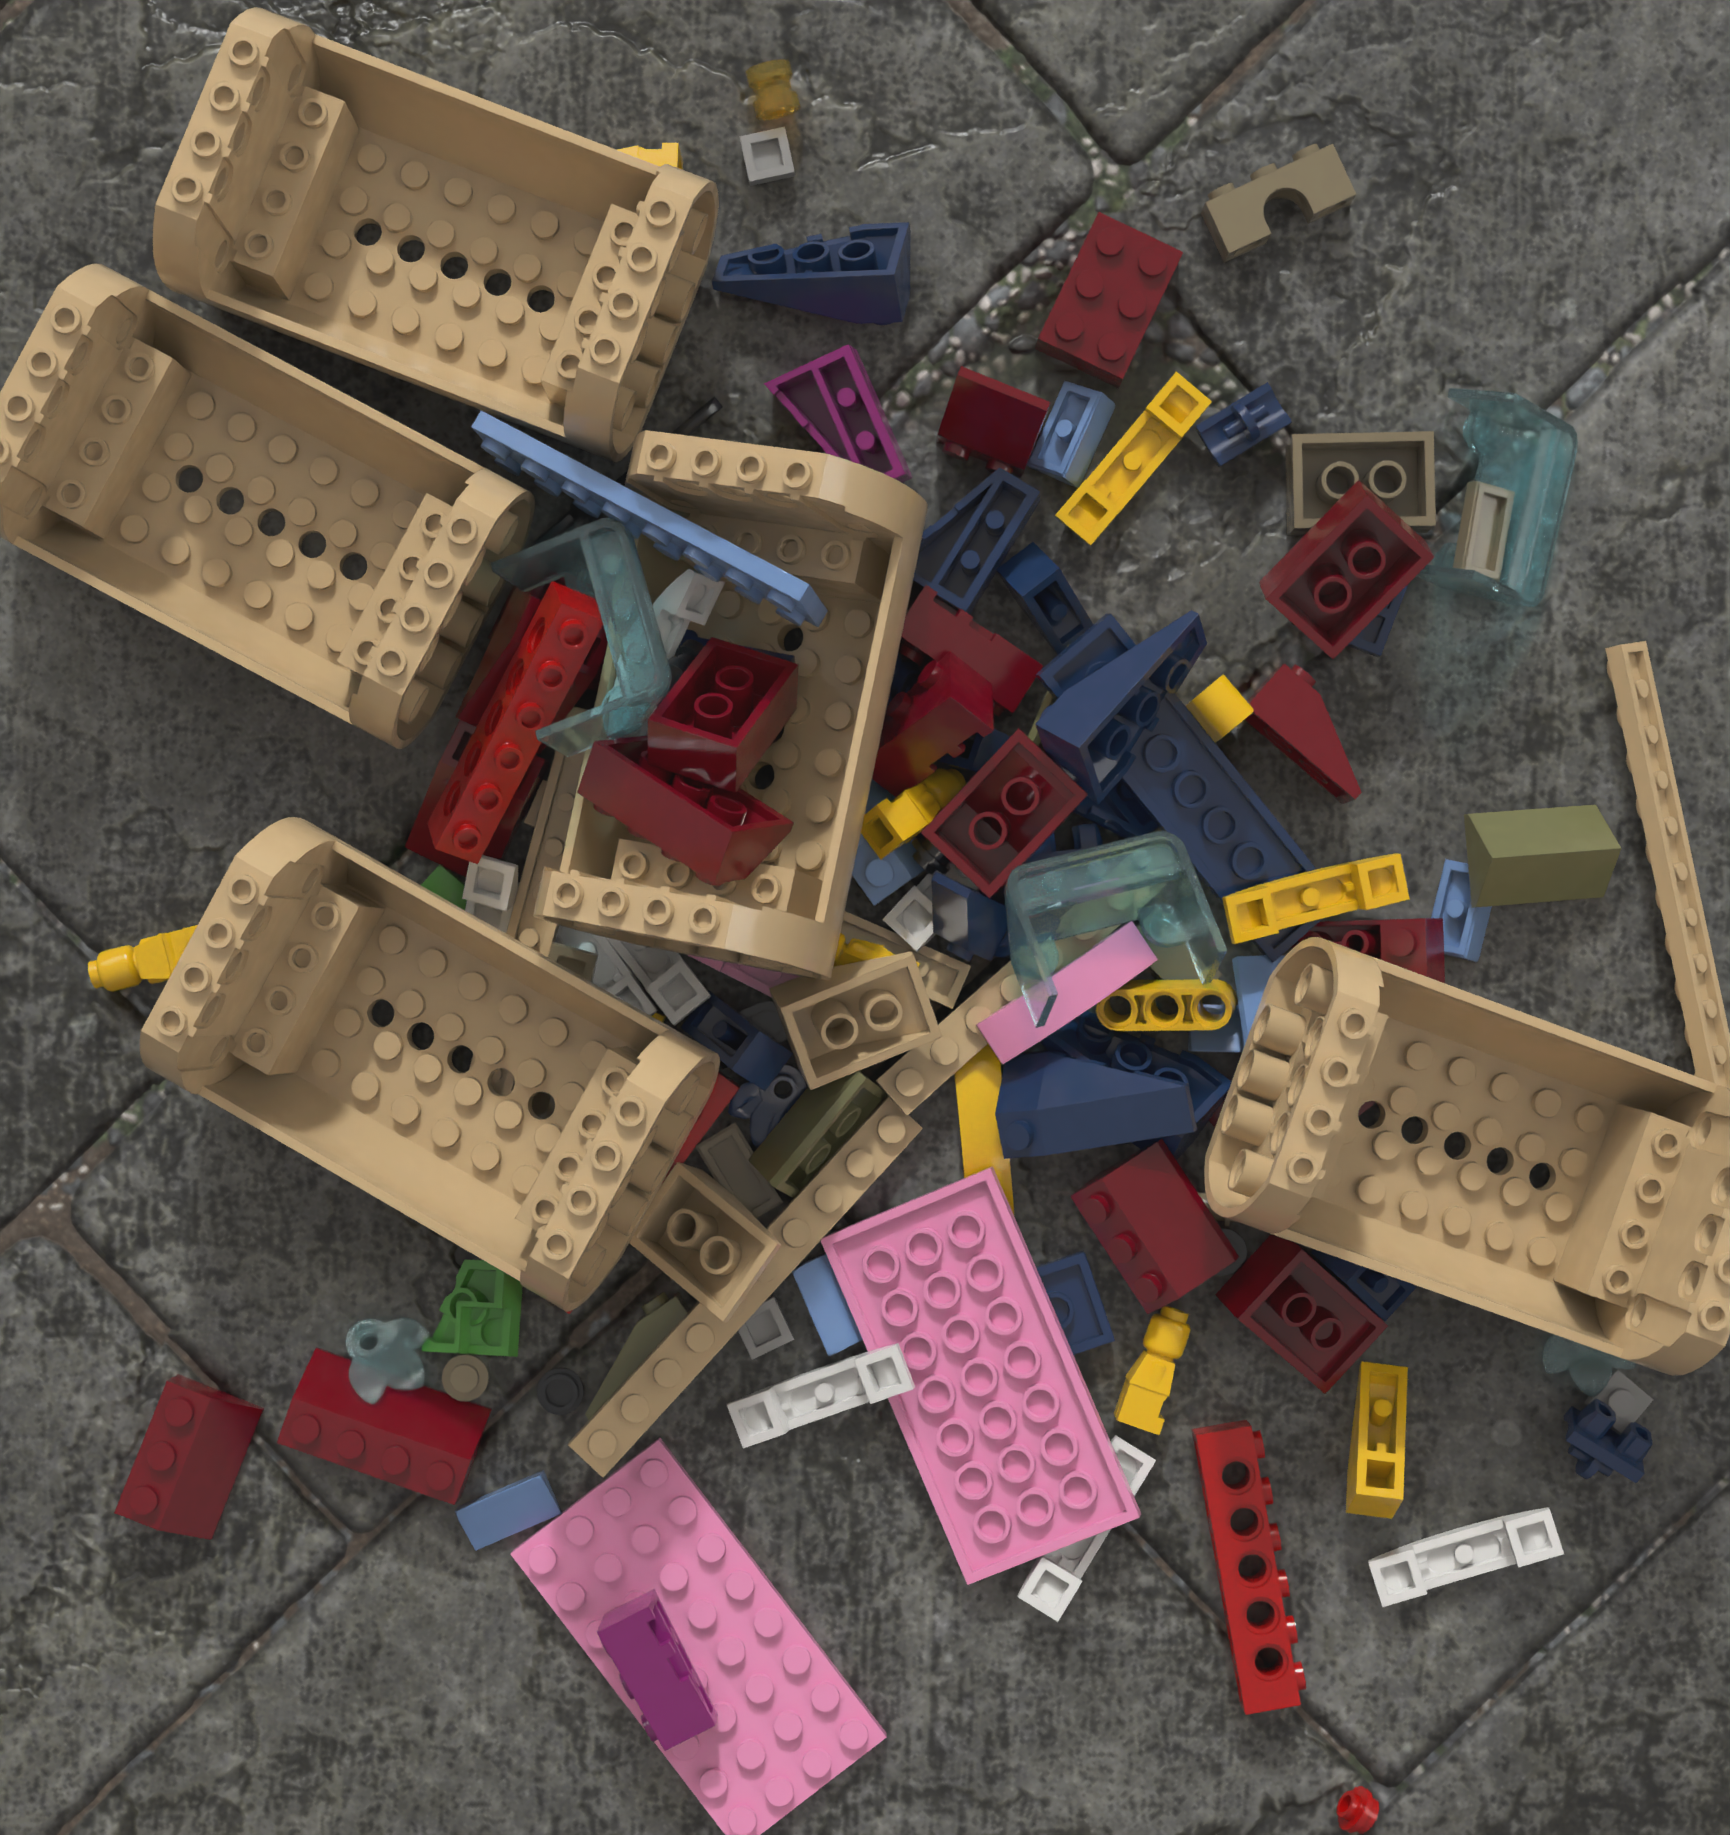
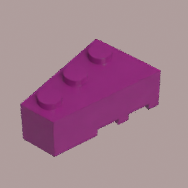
[764,344,913,483]
[597,1589,718,1751]

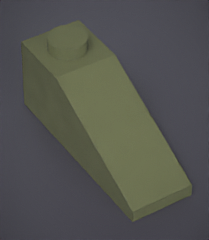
[585,1292,691,1420]

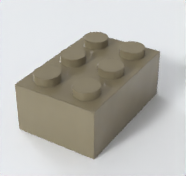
[1285,431,1436,536]

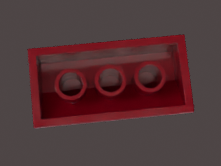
[577,735,794,886]
[277,1347,492,1505]

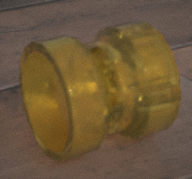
[745,59,801,121]

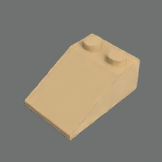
[769,952,942,1090]
[629,1162,781,1323]

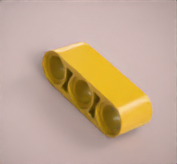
[1186,674,1254,743]
[1096,979,1238,1031]

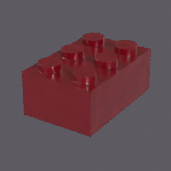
[1035,212,1183,389]
[1259,480,1434,659]
[648,637,799,793]

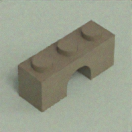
[1201,144,1356,263]

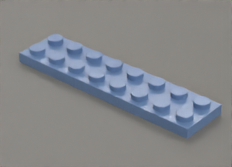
[471,411,828,627]

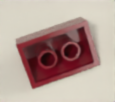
[1070,1138,1239,1314]
[114,1374,264,1540]

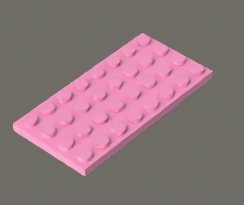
[821,1166,1141,1585]
[511,1437,887,1835]

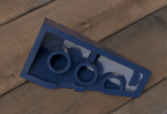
[712,222,911,325]
[1035,610,1207,804]
[1040,1011,1232,1160]
[995,1050,1197,1159]

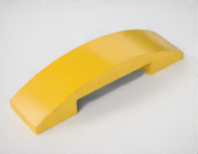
[1055,372,1212,546]
[1222,853,1410,944]
[954,1044,1014,1215]

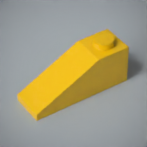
[1346,1361,1408,1519]

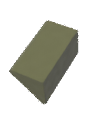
[1464,805,1622,908]
[748,1071,888,1198]

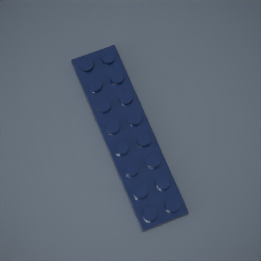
[1035,614,1322,962]

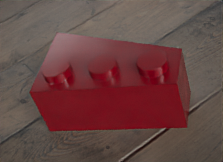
[898,585,1043,718]
[872,651,994,797]

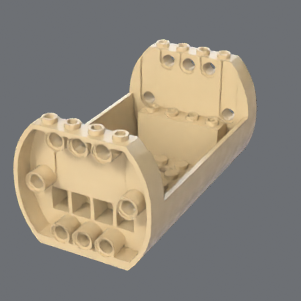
[153,7,719,462]
[0,264,535,749]
[533,430,928,980]
[140,817,720,1312]
[1204,937,1730,1376]

